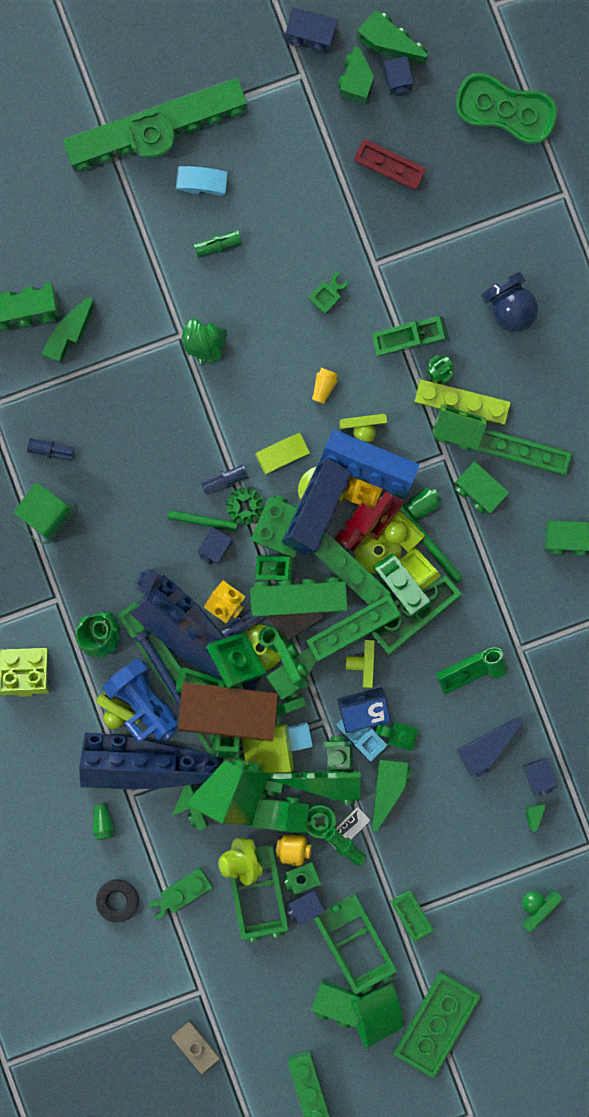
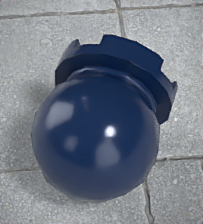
[481,272,538,332]

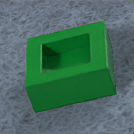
[276,697,306,716]

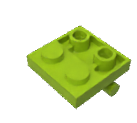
[0,648,49,697]

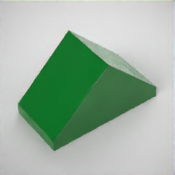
[255,556,293,581]

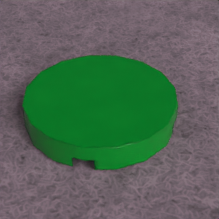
[128,111,175,159]

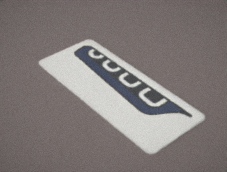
[331,807,370,849]

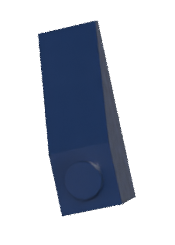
[457,717,523,777]

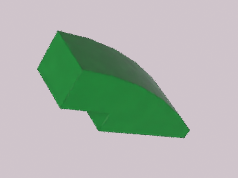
[42,297,95,364]
[371,316,449,356]

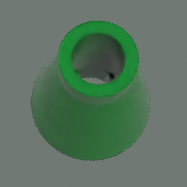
[92,804,115,840]

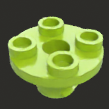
[218,837,262,885]

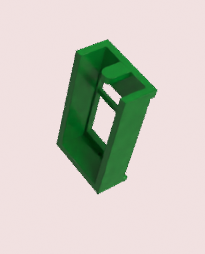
[230,844,288,942]
[314,893,397,995]

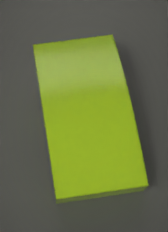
[255,432,310,475]

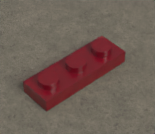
[353,139,426,191]

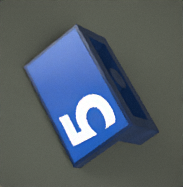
[337,687,391,733]

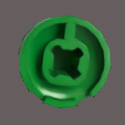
[307,804,336,838]

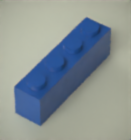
[320,429,420,498]

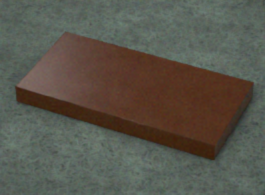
[177,682,277,742]

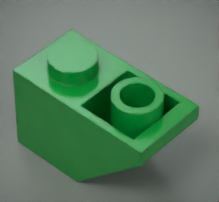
[337,46,374,105]

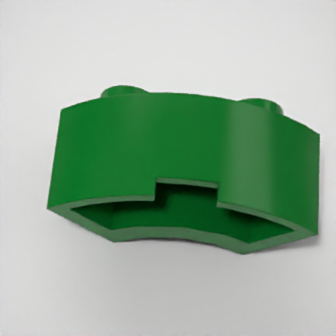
[250,793,309,833]

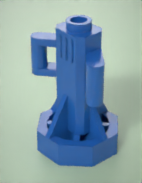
[102,658,178,742]

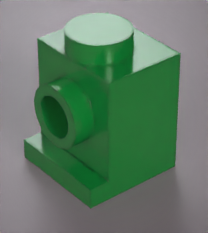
[283,860,321,894]

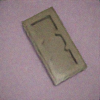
[171,1021,220,1074]

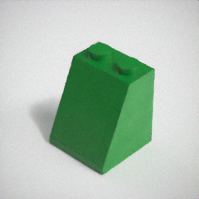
[187,759,270,826]

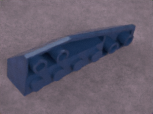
[131,574,260,691]
[79,733,224,789]

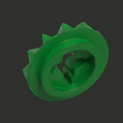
[226,487,264,525]

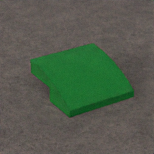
[351,983,404,1049]

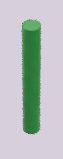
[167,510,238,531]

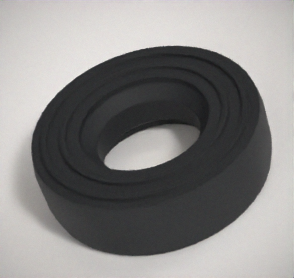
[96,879,139,923]

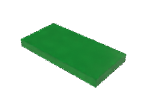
[393,971,481,1079]

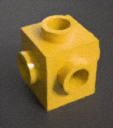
[204,581,245,623]

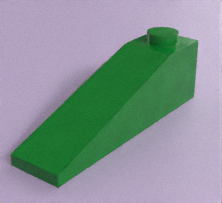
[268,770,360,804]

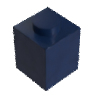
[383,56,413,96]
[198,527,233,565]
[523,758,557,796]
[287,888,325,925]

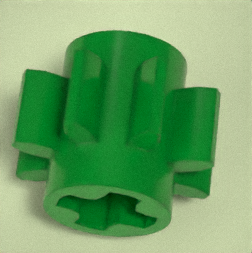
[426,355,455,384]

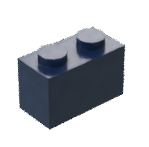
[285,7,337,53]

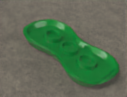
[455,73,557,144]

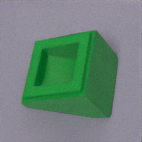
[524,803,545,832]

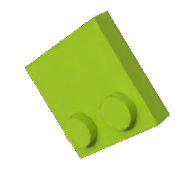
[242,724,294,773]

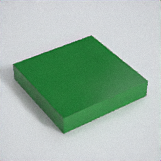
[206,632,266,689]

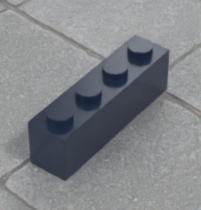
[282,457,350,556]

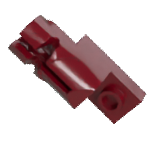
[334,492,405,552]

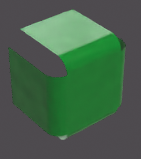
[10,481,78,545]

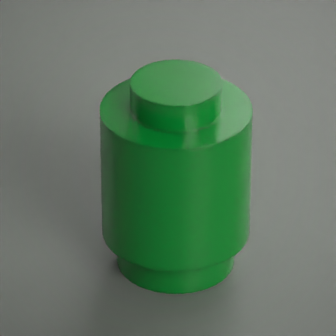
[406,487,442,520]

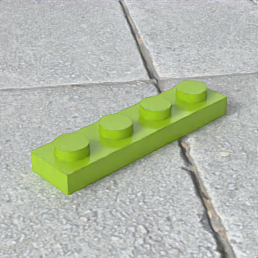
[414,379,510,425]

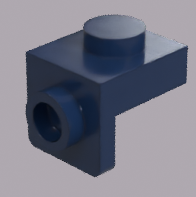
[136,569,162,594]

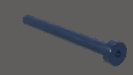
[133,630,181,708]

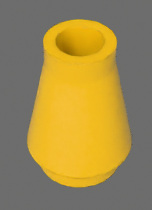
[312,368,339,404]

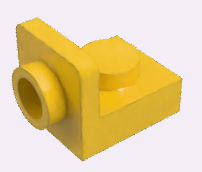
[343,476,382,508]

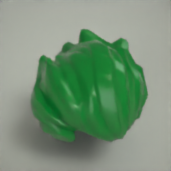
[182,318,228,365]
[75,611,120,659]

